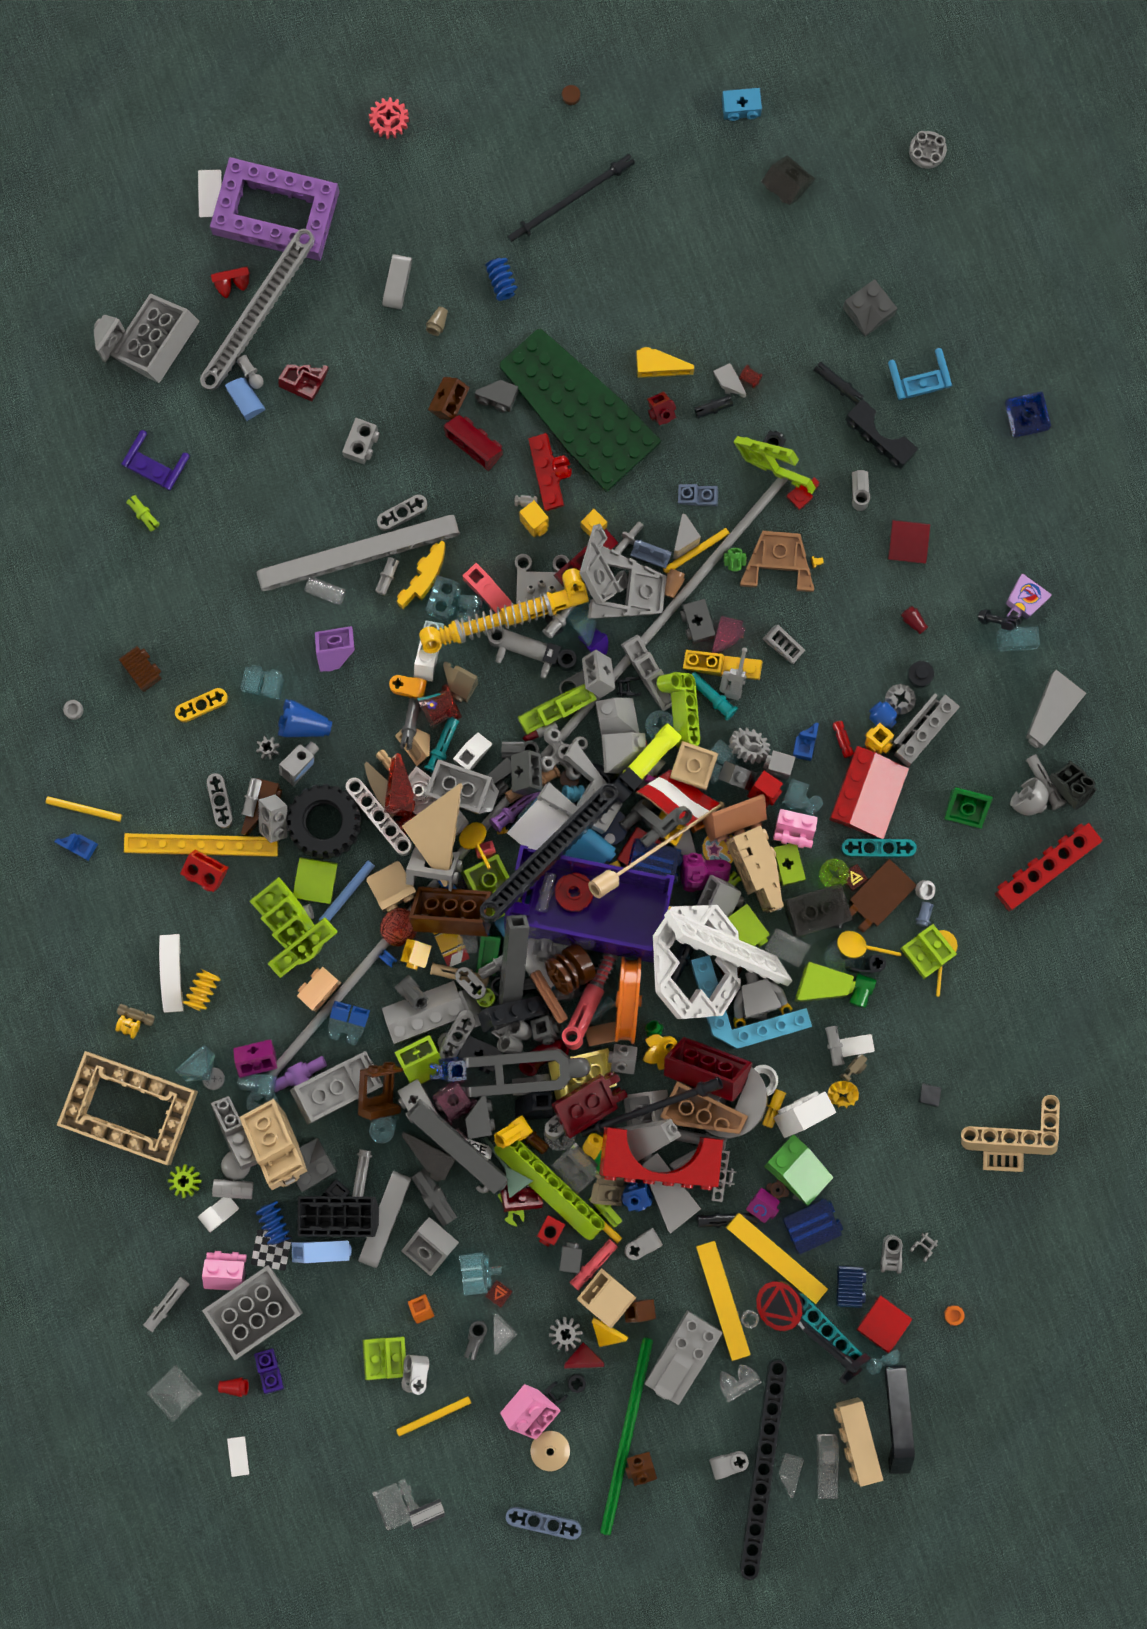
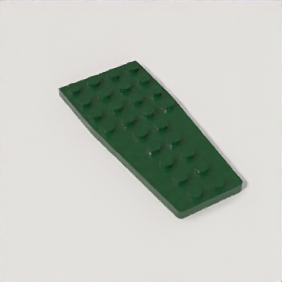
[500,329,661,492]

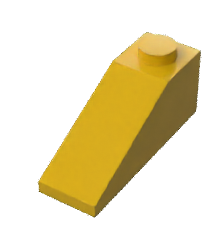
[636,347,694,378]

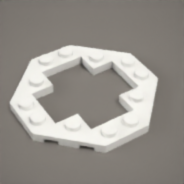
[653,905,741,1019]

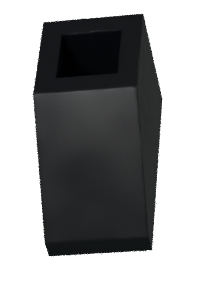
[515,1091,554,1119]

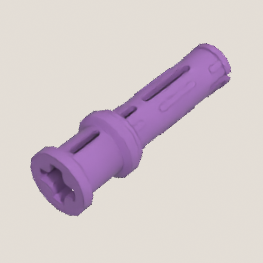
[489,792,540,833]

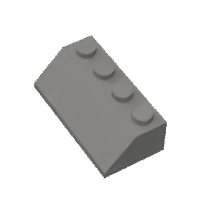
[382,981,465,1045]

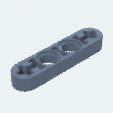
[506,1507,581,1540]

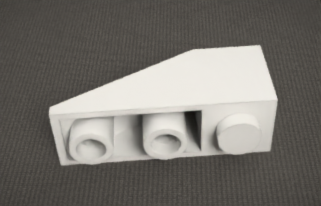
[414,620,444,681]

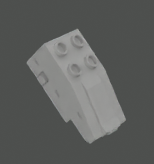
[290,1051,383,1125]
[644,1310,722,1405]

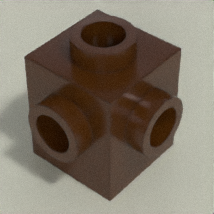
[625,1452,657,1486]

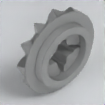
[885,684,916,714]

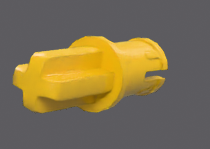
[762,1089,787,1128]

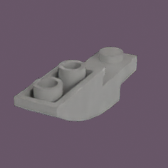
[211,1096,258,1171]

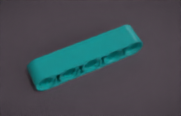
[799,1293,862,1357]

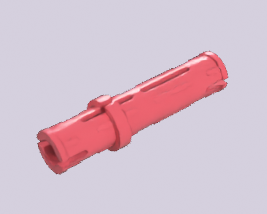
[569,1239,618,1291]

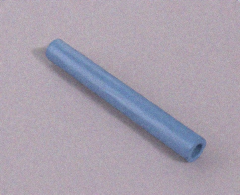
[319,861,375,921]

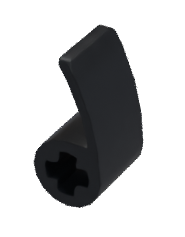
[845,955,886,974]

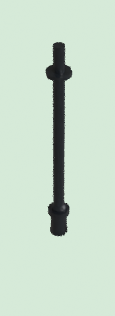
[508,154,635,242]
[581,1077,723,1137]

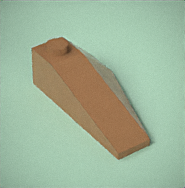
[660,1081,748,1134]

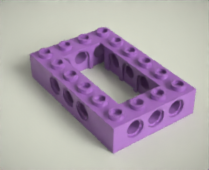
[210,157,339,261]

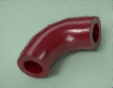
[519,1039,569,1076]

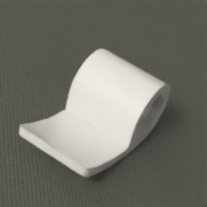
[198,1197,239,1232]

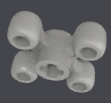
[541,728,588,780]

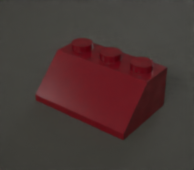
[444,415,503,471]

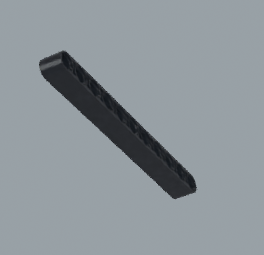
[740,1359,787,1580]

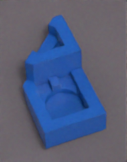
[792,723,819,761]

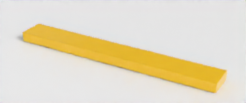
[124,833,279,857]

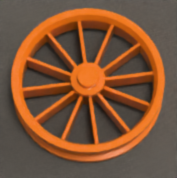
[615,956,642,1044]

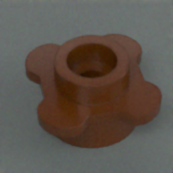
[766,1180,789,1199]

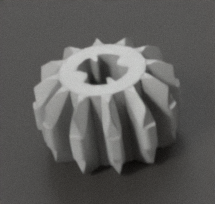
[549,1317,582,1351]

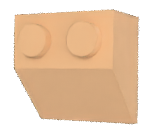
[297,967,341,1012]

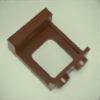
[358,1062,403,1120]

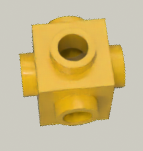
[865,723,894,755]

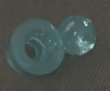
[867,1348,901,1375]

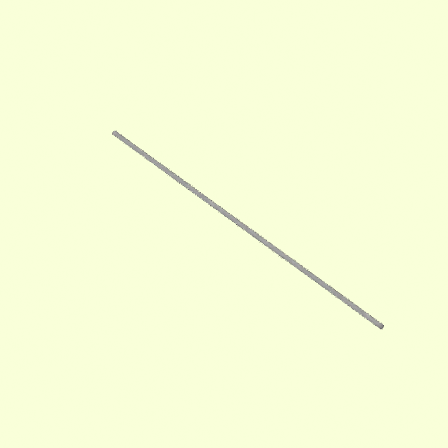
[266,468,790,1080]

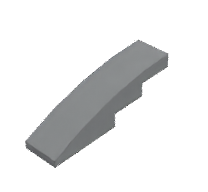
[621,635,672,712]

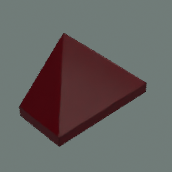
[564,1342,604,1369]

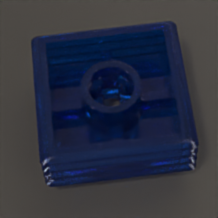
[1005,392,1051,438]

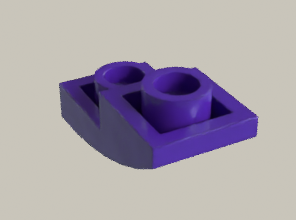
[254,1348,284,1394]

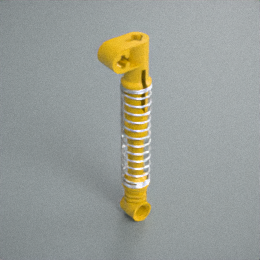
[419,568,589,654]

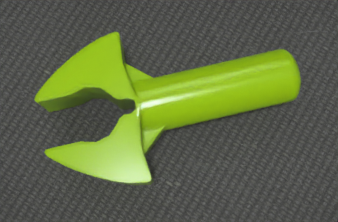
[498,1193,524,1227]

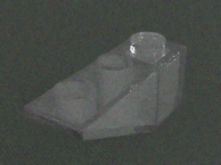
[816,1434,839,1499]

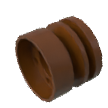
[545,943,596,995]

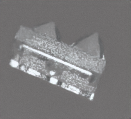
[720,1365,762,1402]

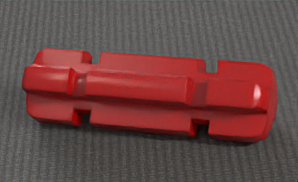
[833,721,854,758]

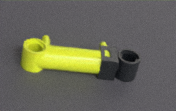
[605,723,682,805]

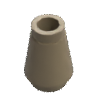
[426,307,448,336]

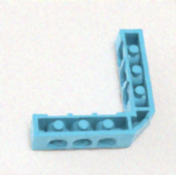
[690,955,812,1049]

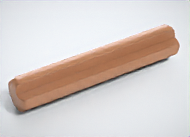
[530,970,568,1024]

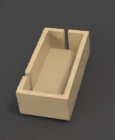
[833,1397,883,1487]

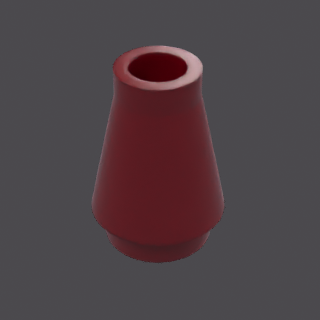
[901,606,928,634]

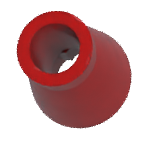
[218,1377,249,1397]

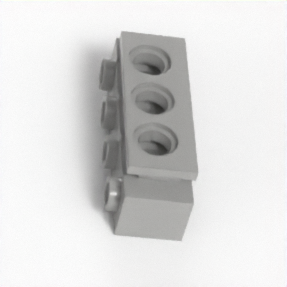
[892,693,960,767]

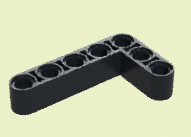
[885,1365,915,1474]

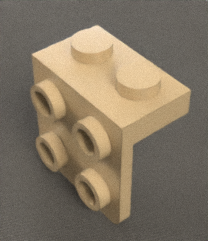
[367,861,416,912]

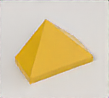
[592,1317,628,1347]

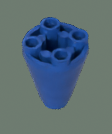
[278,699,332,737]

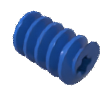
[485,258,518,301]
[256,1201,291,1245]

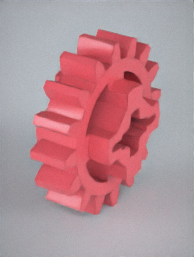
[369,97,409,139]

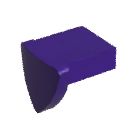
[578,625,608,655]

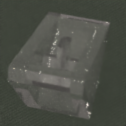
[494,1313,518,1355]

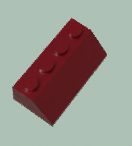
[664,1037,752,1102]

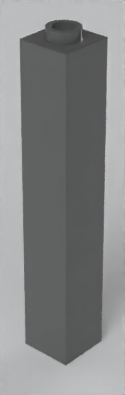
[498,915,529,1005]
[407,1099,508,1194]

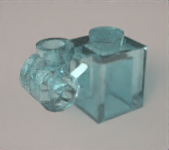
[782,779,823,816]

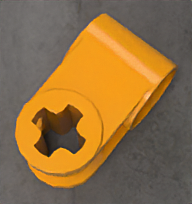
[389,675,427,699]

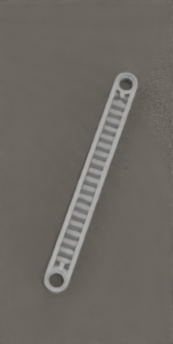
[200,229,315,390]

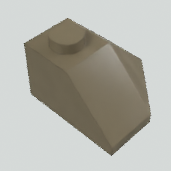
[443,662,478,703]

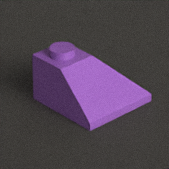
[315,626,355,672]

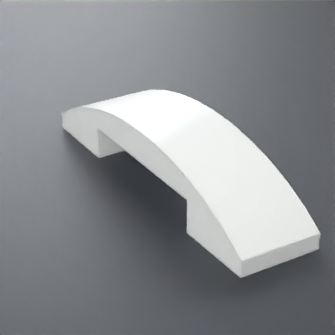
[159,934,184,1013]

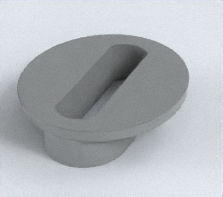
[694,1067,768,1139]

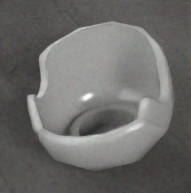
[221,1151,251,1181]

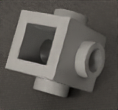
[608,1044,638,1074]

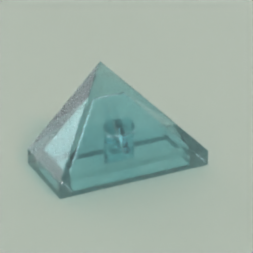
[175,1045,215,1081]

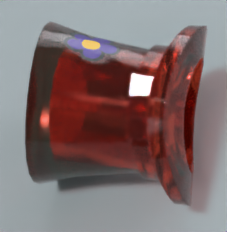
[417,684,462,730]

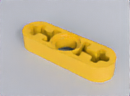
[175,688,228,722]

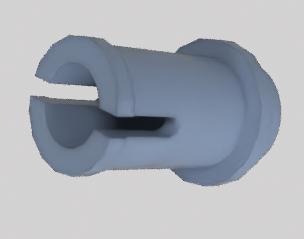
[915,902,934,928]

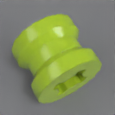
[476,988,495,1008]

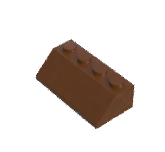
[409,887,492,937]

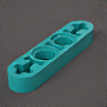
[841,839,917,858]

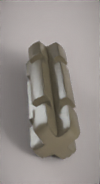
[117,1004,155,1026]

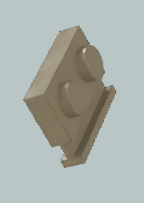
[839,1054,868,1081]
[590,1174,625,1206]

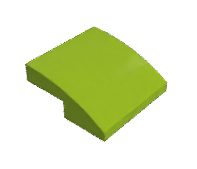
[293,857,338,904]
[901,924,957,979]
[363,1337,406,1380]

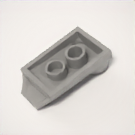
[425,759,499,814]

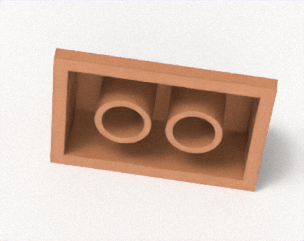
[702,794,767,843]

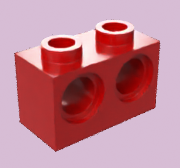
[747,771,783,808]
[180,849,229,892]

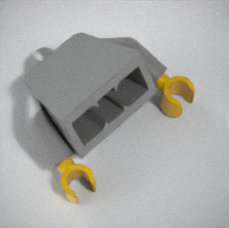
[733,972,792,1028]

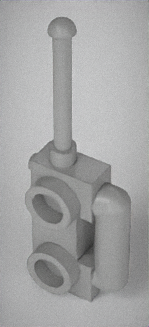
[719,647,747,701]

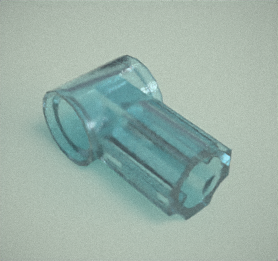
[237,1074,277,1096]

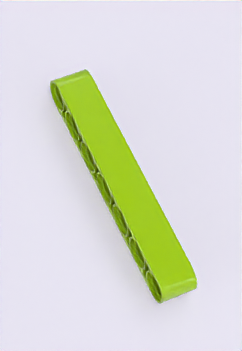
[494,1140,605,1240]

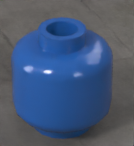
[869,701,897,729]

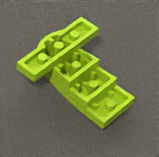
[249,877,338,978]

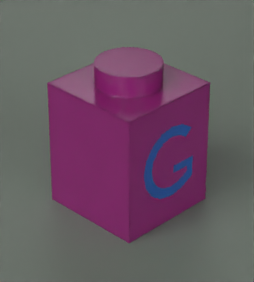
[746,1187,780,1223]

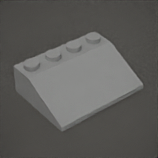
[110,294,200,383]
[202,1265,303,1360]

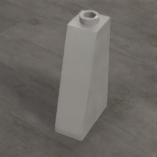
[1026,670,1086,749]
[618,1119,681,1161]
[642,1153,701,1234]

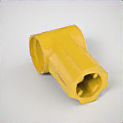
[494,1115,533,1149]

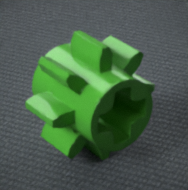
[724,548,747,571]

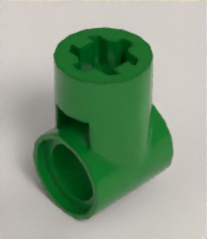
[849,973,876,1008]

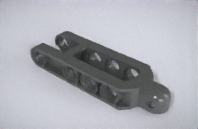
[463,1049,591,1097]

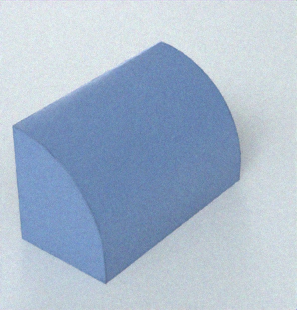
[225,378,266,421]

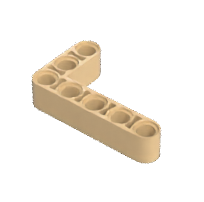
[961,1095,1060,1155]

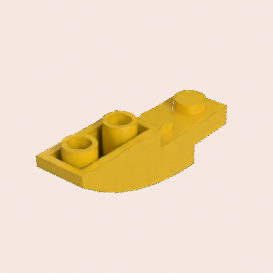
[397,541,446,609]
[683,650,763,680]

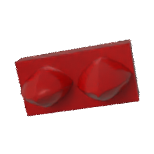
[211,266,250,299]

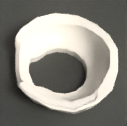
[754,1065,778,1096]

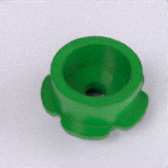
[645,1020,663,1037]

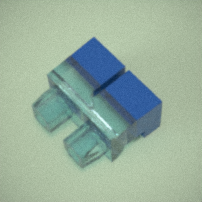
[328,1001,370,1045]

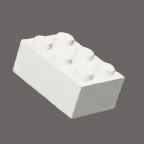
[774,1091,837,1138]

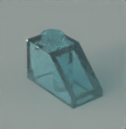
[566,603,597,647]

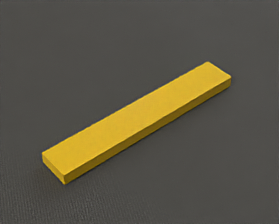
[726,1213,828,1304]
[696,1241,751,1361]

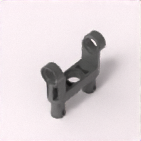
[619,797,692,849]

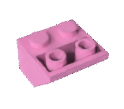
[500,1384,560,1439]

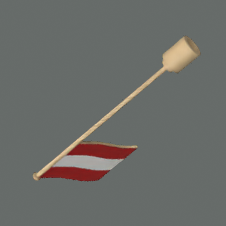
[588,770,725,899]

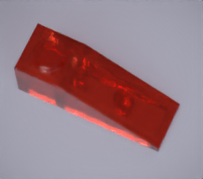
[384,753,415,817]

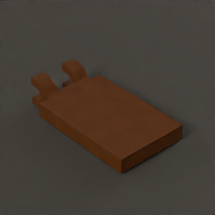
[844,859,916,932]

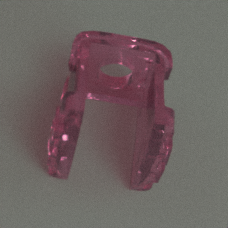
[433,1078,477,1122]

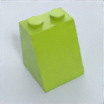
[794,962,856,1002]

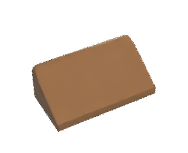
[586,1022,620,1047]

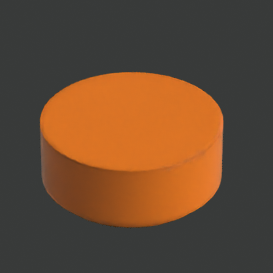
[944,1305,965,1326]

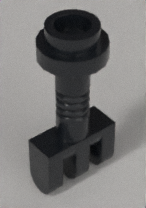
[978,609,1022,631]

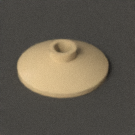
[530,1431,570,1471]

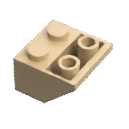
[577,1268,636,1328]

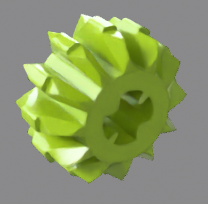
[168,1164,202,1198]

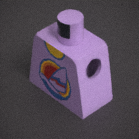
[1006,573,1052,619]

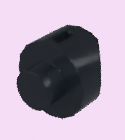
[908,661,934,688]

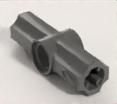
[411,1168,457,1227]

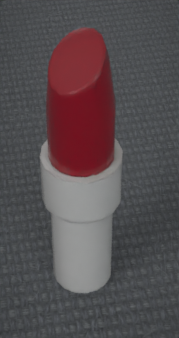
[522,722,558,741]

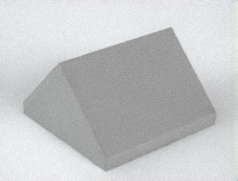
[673,514,701,560]

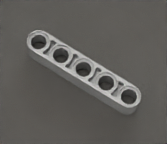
[358,1171,412,1269]

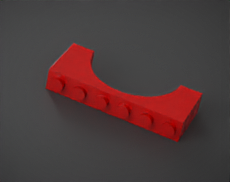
[599,1127,723,1190]

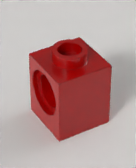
[537,1215,565,1247]

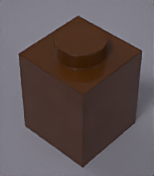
[624,1299,656,1323]

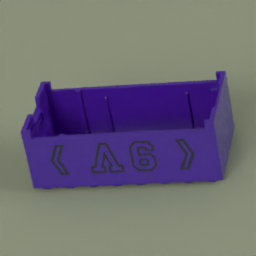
[504,845,675,963]

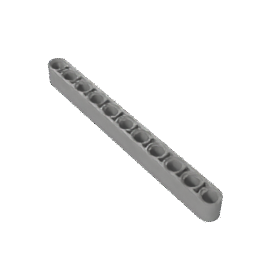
[256,515,460,591]

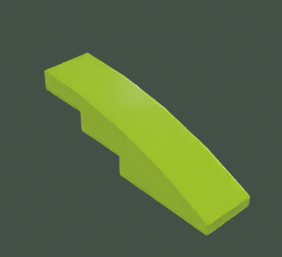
[517,684,597,735]

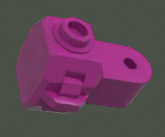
[680,853,731,892]

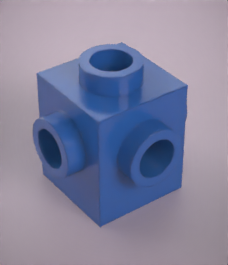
[621,1182,654,1212]

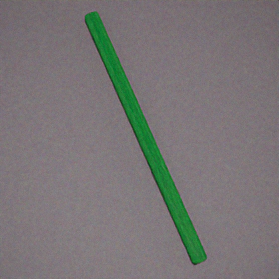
[600,1337,653,1535]

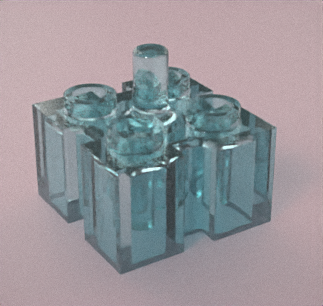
[459,1251,502,1296]

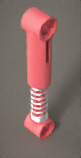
[562,953,619,1050]

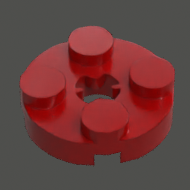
[555,873,593,912]

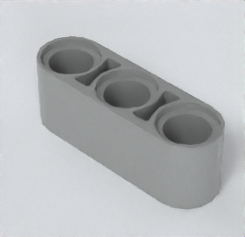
[383,254,412,310]

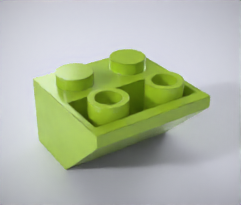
[395,1035,448,1084]

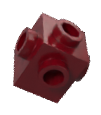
[647,391,676,426]

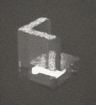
[457,935,478,954]

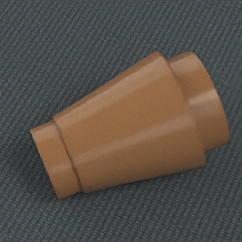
[665,569,685,598]

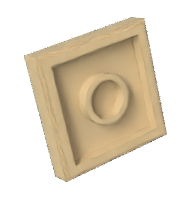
[670,741,719,790]

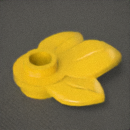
[643,1034,677,1070]

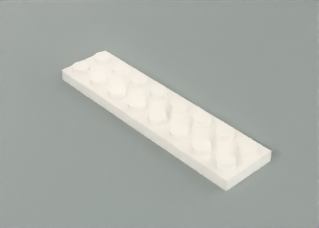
[664,910,792,986]

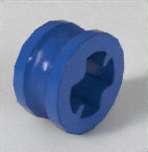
[379,950,398,968]

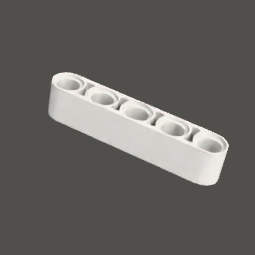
[346,778,412,856]

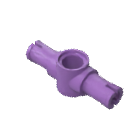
[270,1056,327,1093]

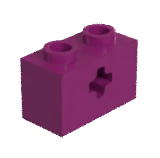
[233,1039,278,1078]

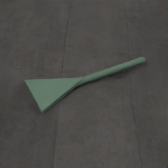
[484,1137,533,1198]

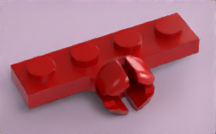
[528,433,572,511]

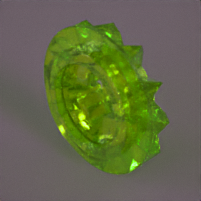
[819,858,850,889]

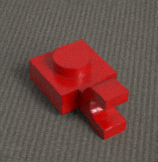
[787,477,820,510]

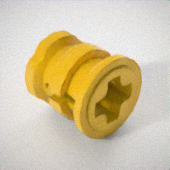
[115,1015,141,1039]

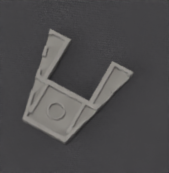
[588,546,667,619]
[537,742,622,834]

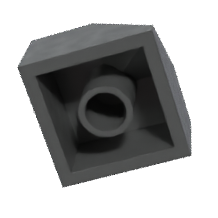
[843,279,898,337]
[296,1138,338,1192]

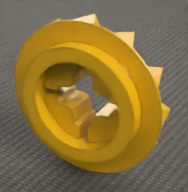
[828,1081,859,1109]

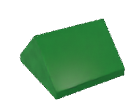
[944,787,993,829]

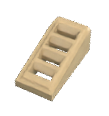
[983,1151,1024,1172]

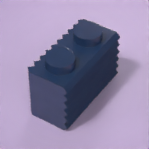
[836,1266,866,1308]

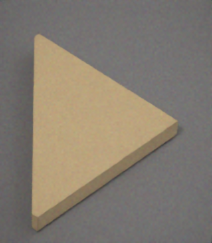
[402,783,463,887]

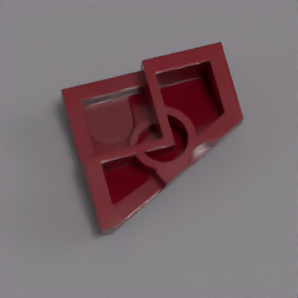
[278,364,328,402]

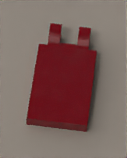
[552,1071,628,1138]

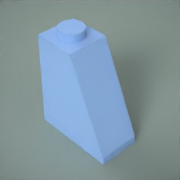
[291,1240,352,1263]

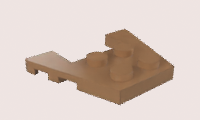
[740,531,814,592]

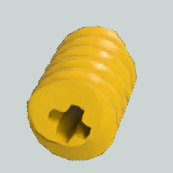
[182,968,221,1012]

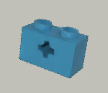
[722,88,762,121]

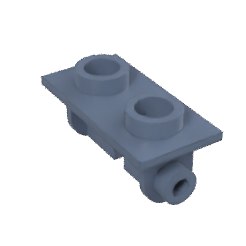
[630,540,672,569]

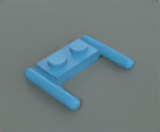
[888,348,952,400]

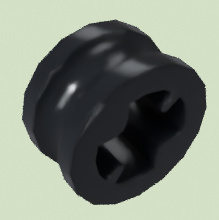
[568,1374,586,1393]

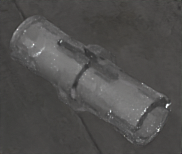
[535,872,557,913]

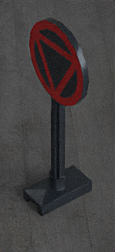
[756,1280,871,1385]

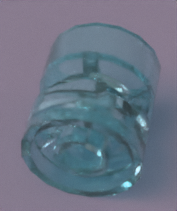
[456,595,483,622]
[369,1115,397,1143]

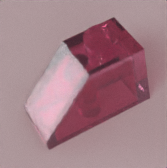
[712,616,745,654]

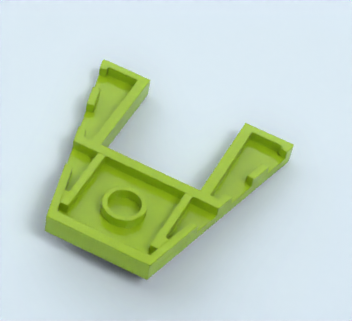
[734,436,816,494]

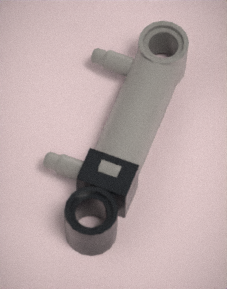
[487,626,577,679]

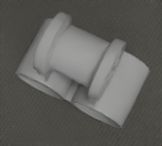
[491,1021,533,1054]

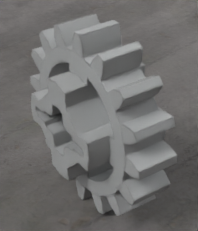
[729,728,771,764]

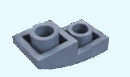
[678,484,718,506]

